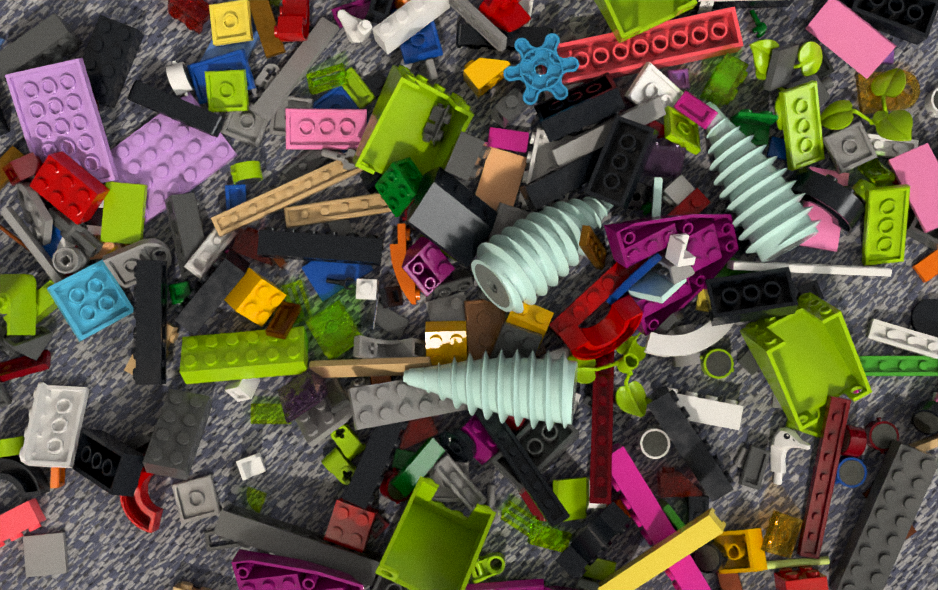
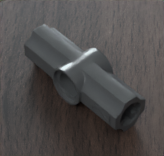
[48,206,104,257]

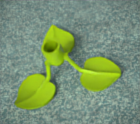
[749,39,823,130]
[821,68,913,141]
[567,332,647,417]

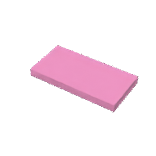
[805,0,896,79]
[286,108,367,150]
[888,143,938,233]
[799,167,850,252]

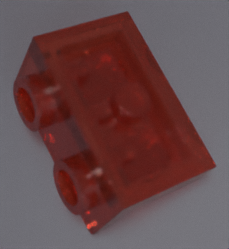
[168,0,210,34]

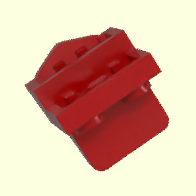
[478,0,531,33]

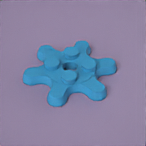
[503,33,579,105]

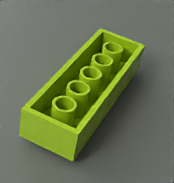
[179,326,308,384]

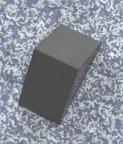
[3,326,52,361]

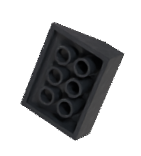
[406,166,498,267]

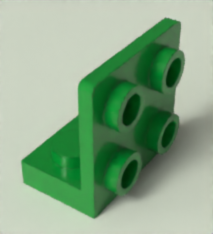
[729,109,779,147]
[375,157,423,217]

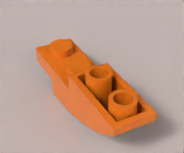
[390,223,420,305]

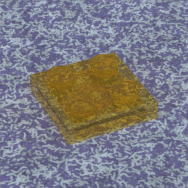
[761,510,803,559]

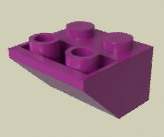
[402,237,455,297]
[460,414,498,465]

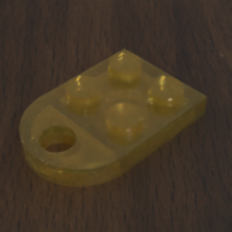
[855,70,920,115]

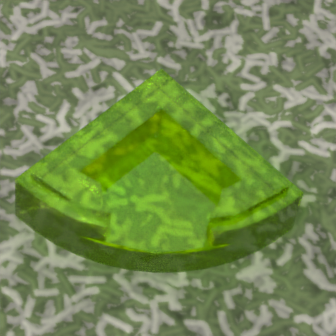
[246,487,268,513]

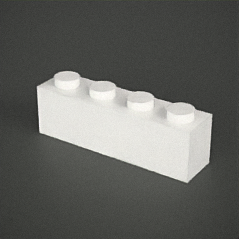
[372,0,450,55]
[667,387,744,430]

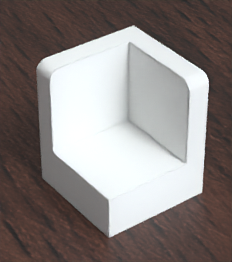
[665,233,696,267]
[225,378,260,402]
[236,452,266,481]

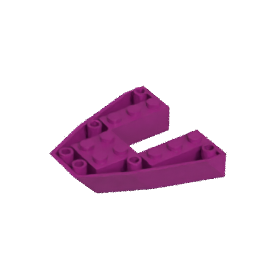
[604,214,739,336]
[231,549,364,590]

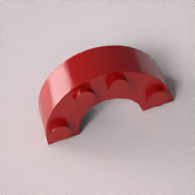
[274,0,310,42]
[558,295,643,360]
[120,468,163,533]

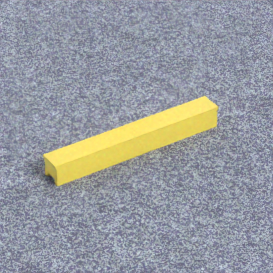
[598,507,726,590]

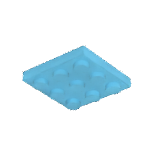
[47,259,134,342]

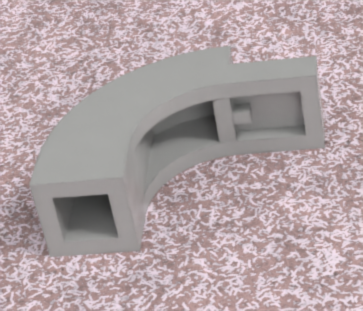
[353,335,426,359]

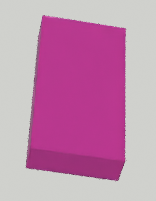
[674,90,718,130]
[488,127,529,153]

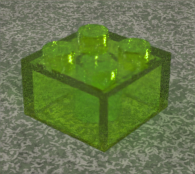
[699,53,749,108]
[305,299,364,360]

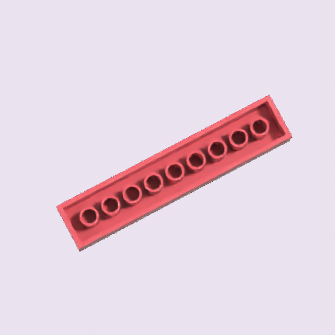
[538,7,744,85]

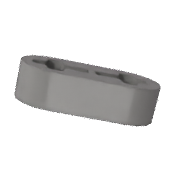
[252,64,281,99]

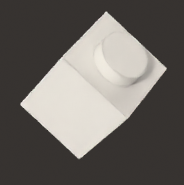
[662,174,695,207]
[356,279,379,301]

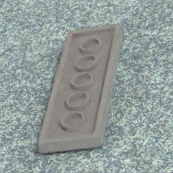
[348,380,468,430]

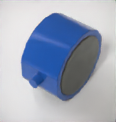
[835,456,867,488]

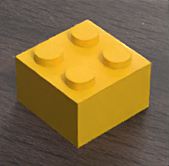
[224,267,287,327]
[425,321,467,366]

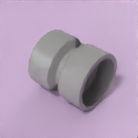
[52,247,90,274]

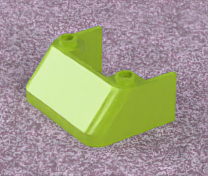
[0,274,36,335]

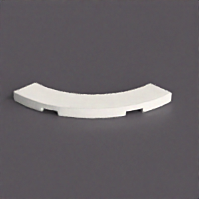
[644,320,734,357]

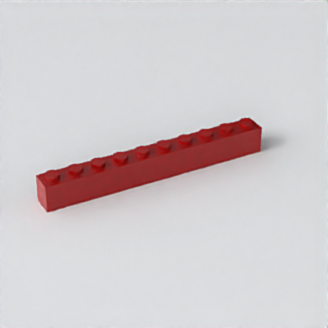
[548,188,711,340]

